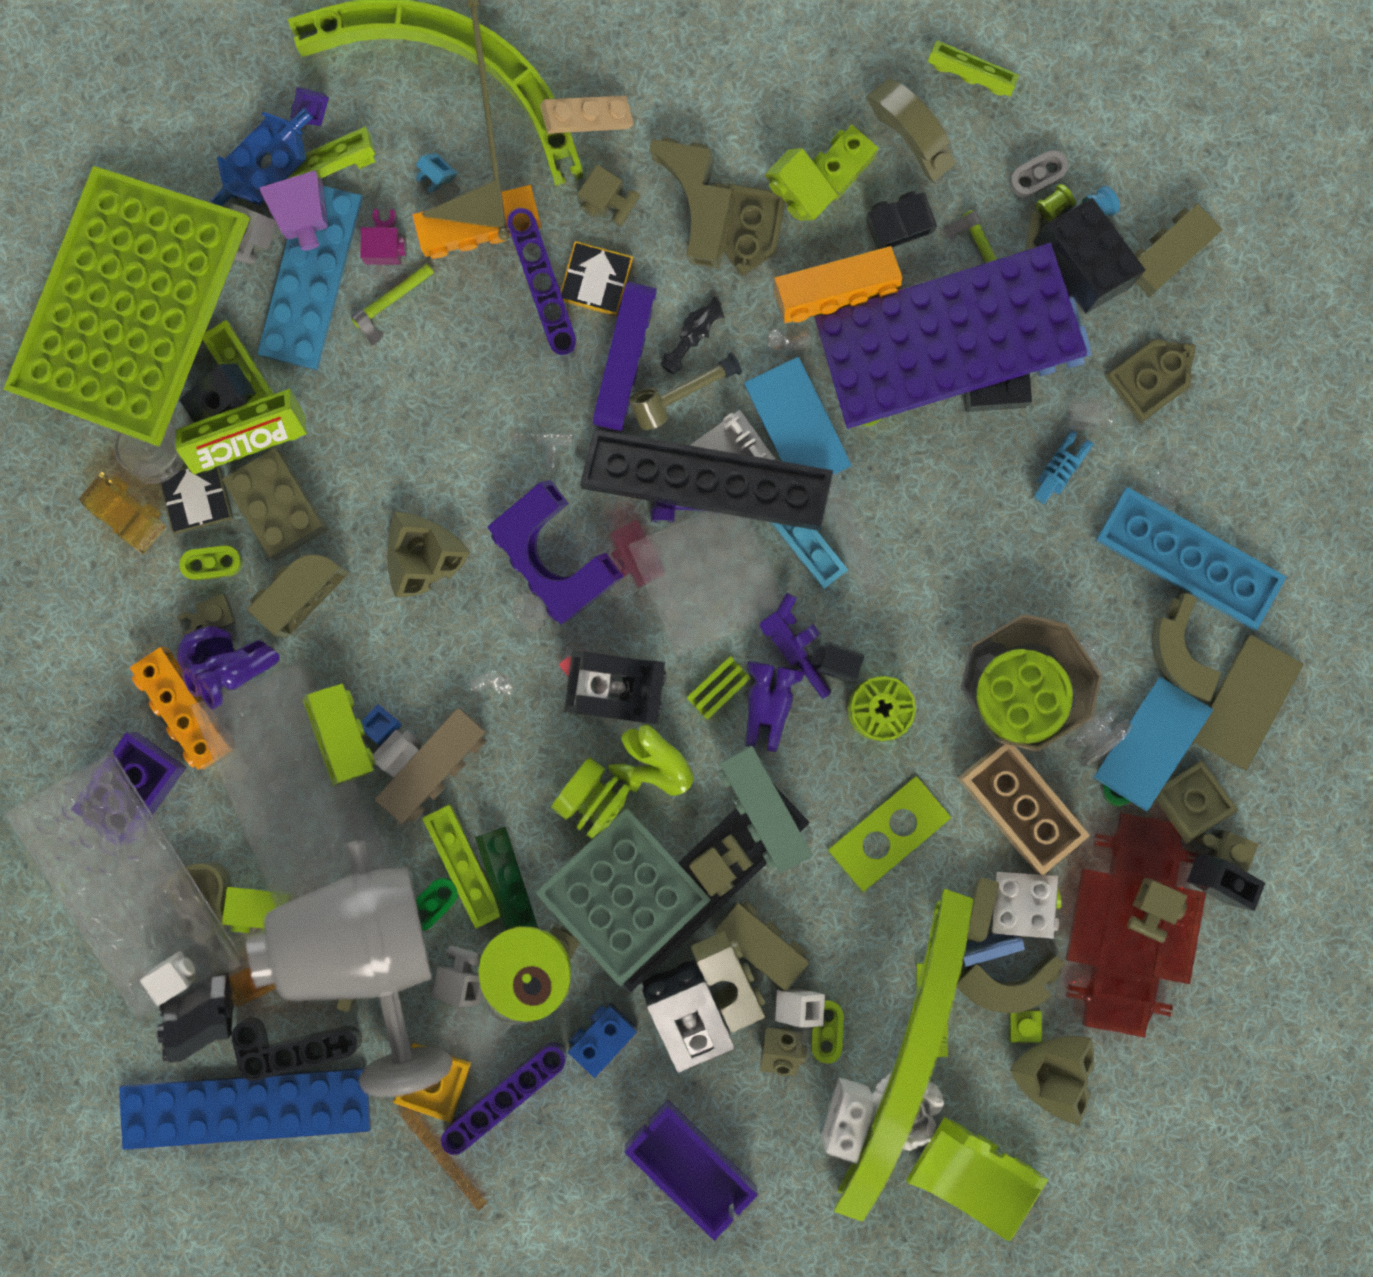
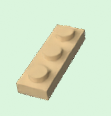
[540,96,634,134]

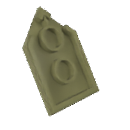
[724,183,785,277]
[1105,339,1196,423]

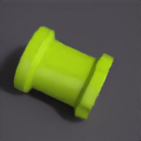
[1035,183,1076,223]

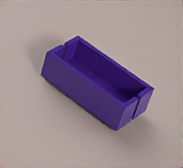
[624,1099,758,1241]

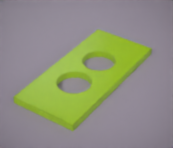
[828,776,952,892]

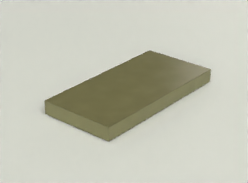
[1193,635,1304,771]

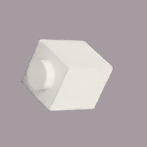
[140,951,198,1006]
[775,989,825,1027]

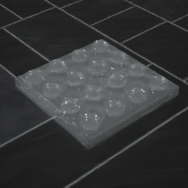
[628,511,784,657]

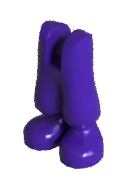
[182,640,280,710]
[746,661,805,752]

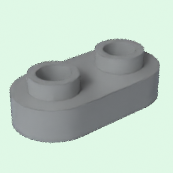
[1009,150,1068,198]

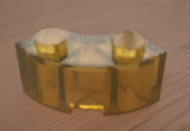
[78,472,167,554]

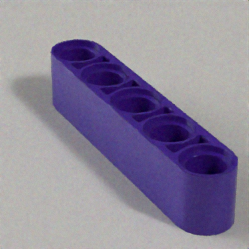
[507,208,576,355]
[593,281,657,431]
[441,1042,567,1155]

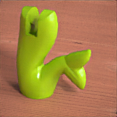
[608,723,694,796]

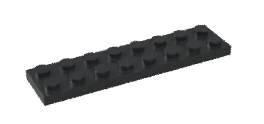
[580,429,833,531]
[623,785,810,992]

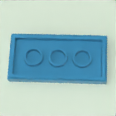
[744,357,852,475]
[1093,677,1214,812]

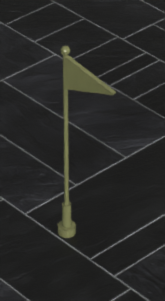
[422,0,510,240]

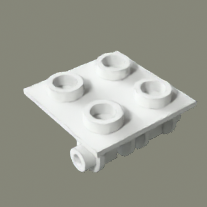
[691,410,775,460]
[992,872,1059,939]

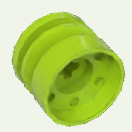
[846,676,916,741]
[550,756,631,839]

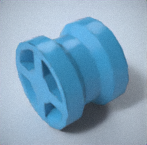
[1082,185,1120,216]

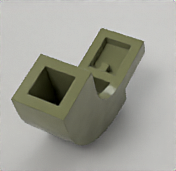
[866,78,956,182]
[1152,593,1221,702]
[957,952,1065,1013]

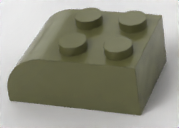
[247,555,350,638]

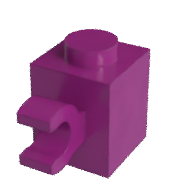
[360,209,407,265]

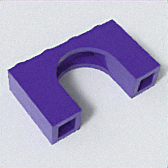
[487,480,624,625]

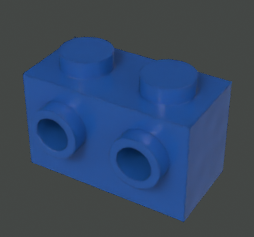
[568,1003,638,1078]

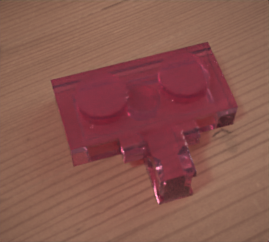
[609,520,665,588]

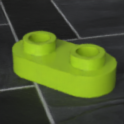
[179,545,243,581]
[811,1000,844,1064]

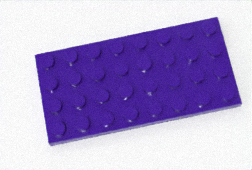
[814,243,1087,429]

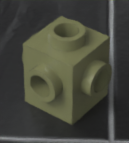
[760,1027,807,1076]

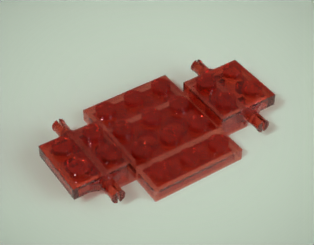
[1065,813,1206,1038]

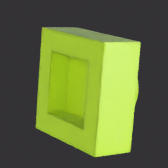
[1009,1010,1042,1042]

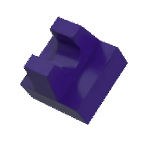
[290,87,329,126]

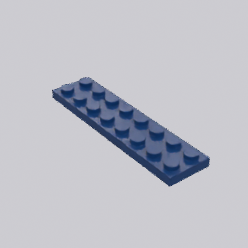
[119,1068,371,1150]

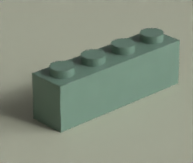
[717,746,813,873]

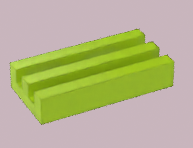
[687,656,751,720]

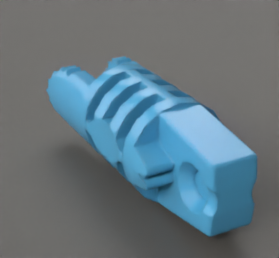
[1034,430,1094,505]

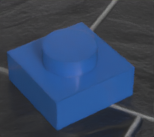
[361,704,402,746]

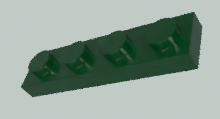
[475,827,539,931]

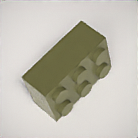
[222,447,329,561]

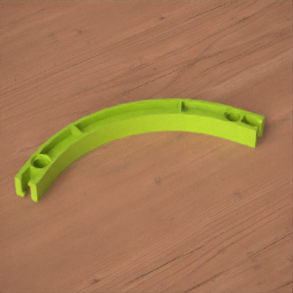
[287,0,584,186]
[833,888,973,1222]

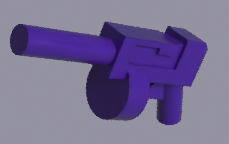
[759,592,832,699]

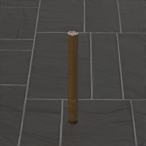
[400,1108,487,1211]

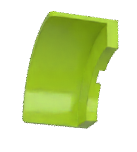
[906,1117,1049,1241]

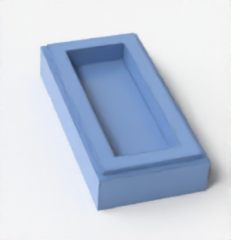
[963,934,1025,967]

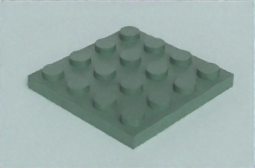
[535,808,711,986]

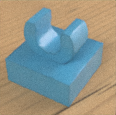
[416,153,458,192]

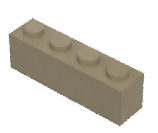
[374,708,488,824]

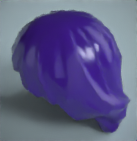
[177,626,235,670]

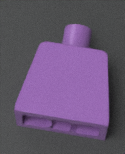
[260,171,328,251]

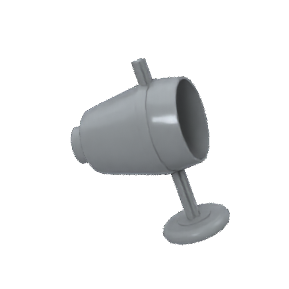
[246,840,452,1097]

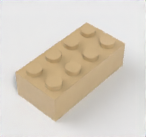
[957,742,1090,876]

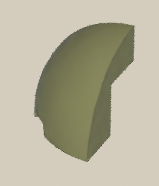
[387,512,470,597]
[1010,1036,1094,1126]

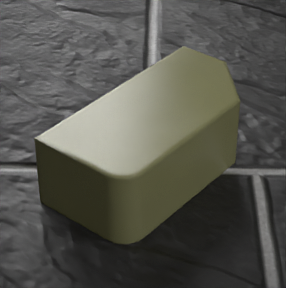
[967,877,999,943]

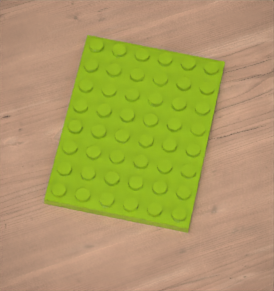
[3,166,250,447]

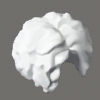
[869,1073,944,1151]

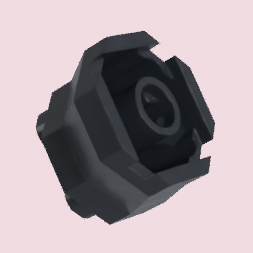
[157,972,233,1063]

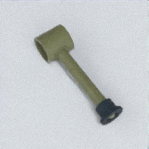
[629,352,742,430]

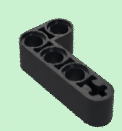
[231,1018,362,1081]

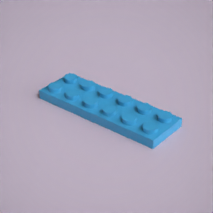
[257,186,363,371]
[1095,487,1287,630]

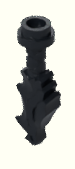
[660,297,725,375]

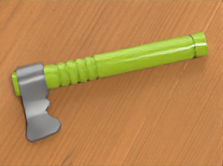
[943,210,997,263]
[351,263,434,346]

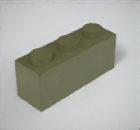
[1134,203,1223,297]
[714,900,809,991]

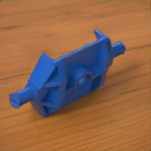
[210,107,313,206]

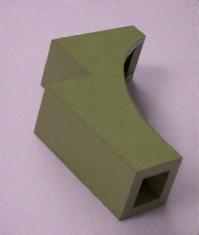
[649,138,736,269]

